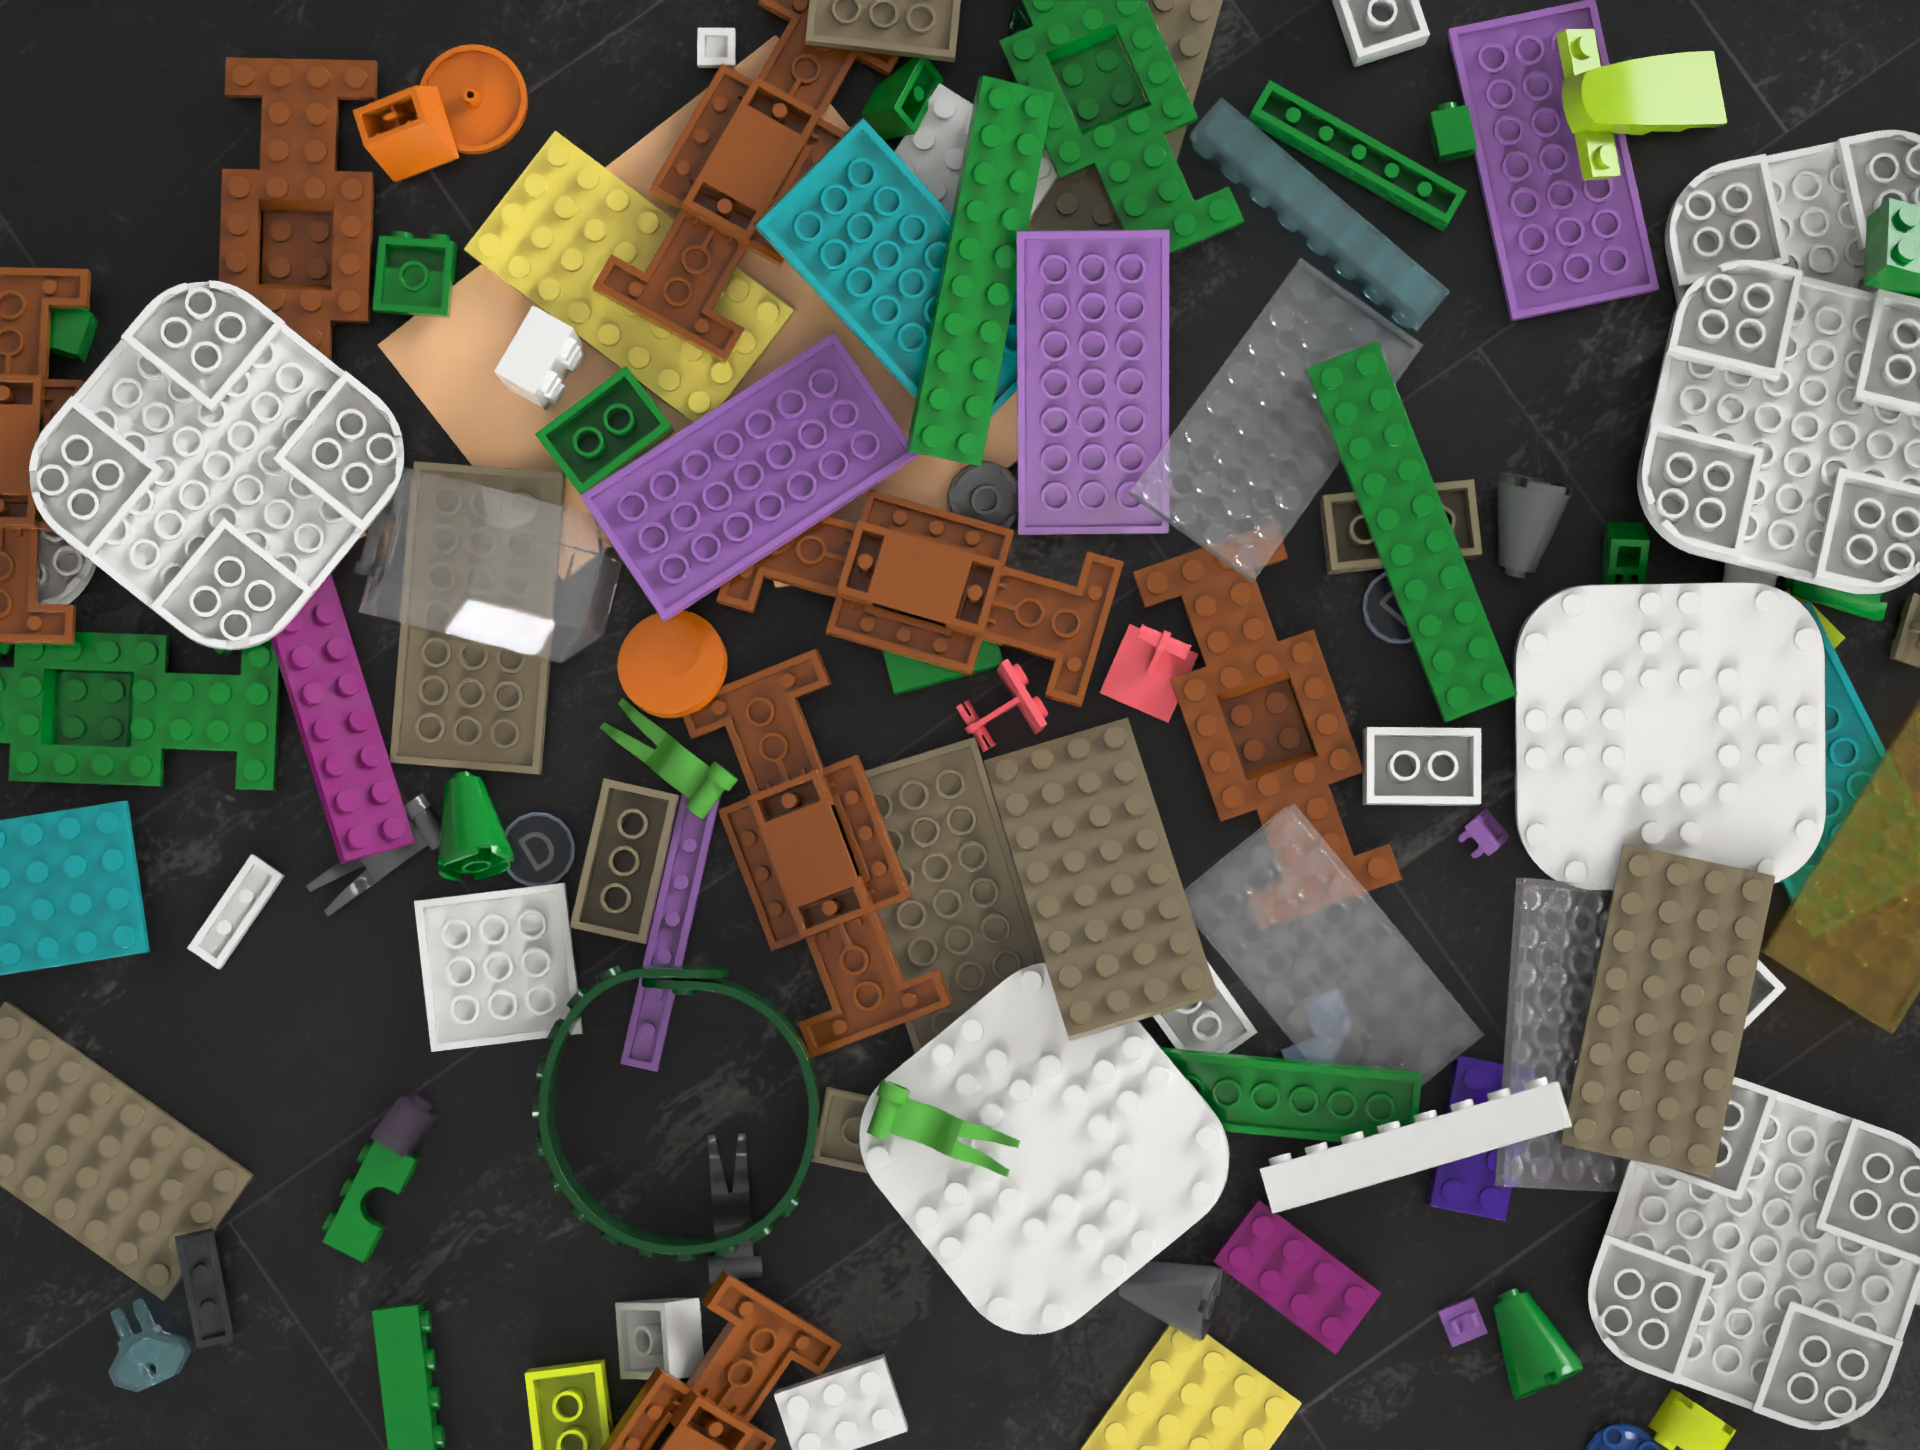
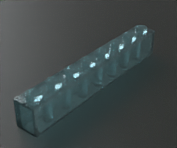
[1190,97,1450,331]

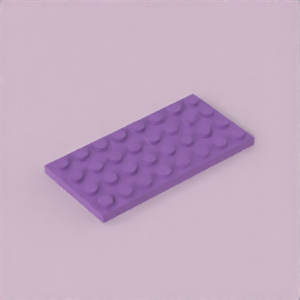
[1447,0,1659,322]
[1016,229,1169,535]
[580,332,918,623]

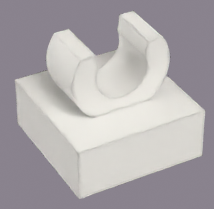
[697,28,736,68]

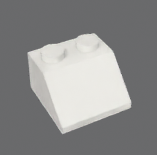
[615,1298,704,1380]

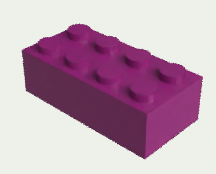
[1211,1198,1381,1355]

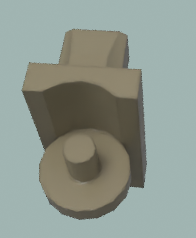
[1890,593,1920,668]

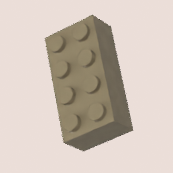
[1319,479,1483,575]
[570,778,681,944]

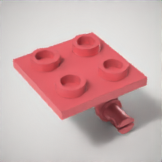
[1099,624,1199,723]
[955,659,1048,753]

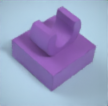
[1458,808,1510,858]
[1437,1296,1488,1347]

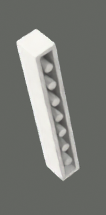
[1260,1077,1572,1213]

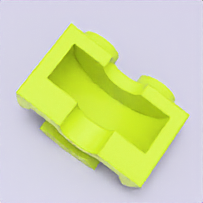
[1648,1388,1736,1450]

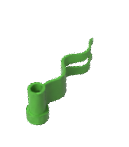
[600,698,738,819]
[867,1080,1020,1177]

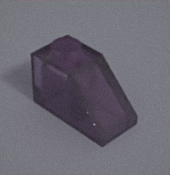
[370,1093,437,1158]

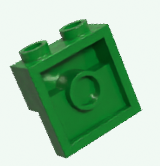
[372,231,458,318]

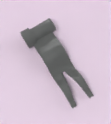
[306,793,441,917]
[708,1132,763,1286]

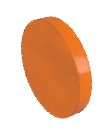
[420,44,528,155]
[617,610,727,718]

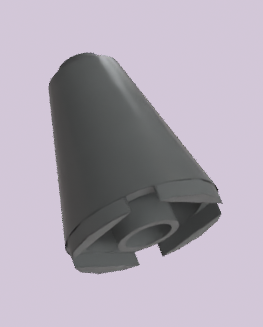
[1497,472,1573,578]
[1118,1261,1224,1341]

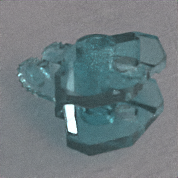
[108,1299,192,1392]

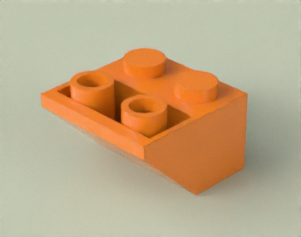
[353,85,459,182]

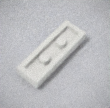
[187,854,285,969]

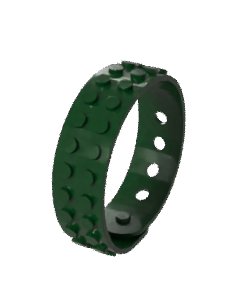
[532,965,820,1261]

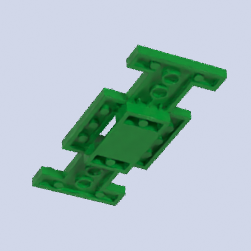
[999,0,1244,255]
[0,632,281,791]

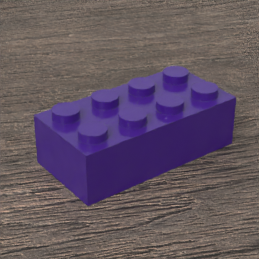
[1425,1054,1534,1221]

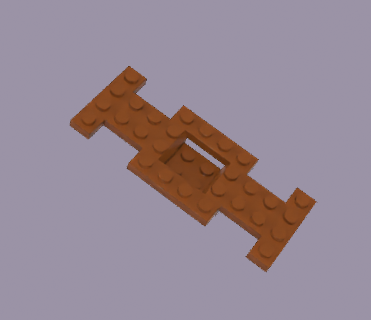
[593,0,901,364]
[218,57,378,360]
[0,267,91,645]
[716,489,1124,708]
[1132,522,1402,930]
[683,649,953,1058]
[600,1270,841,1450]

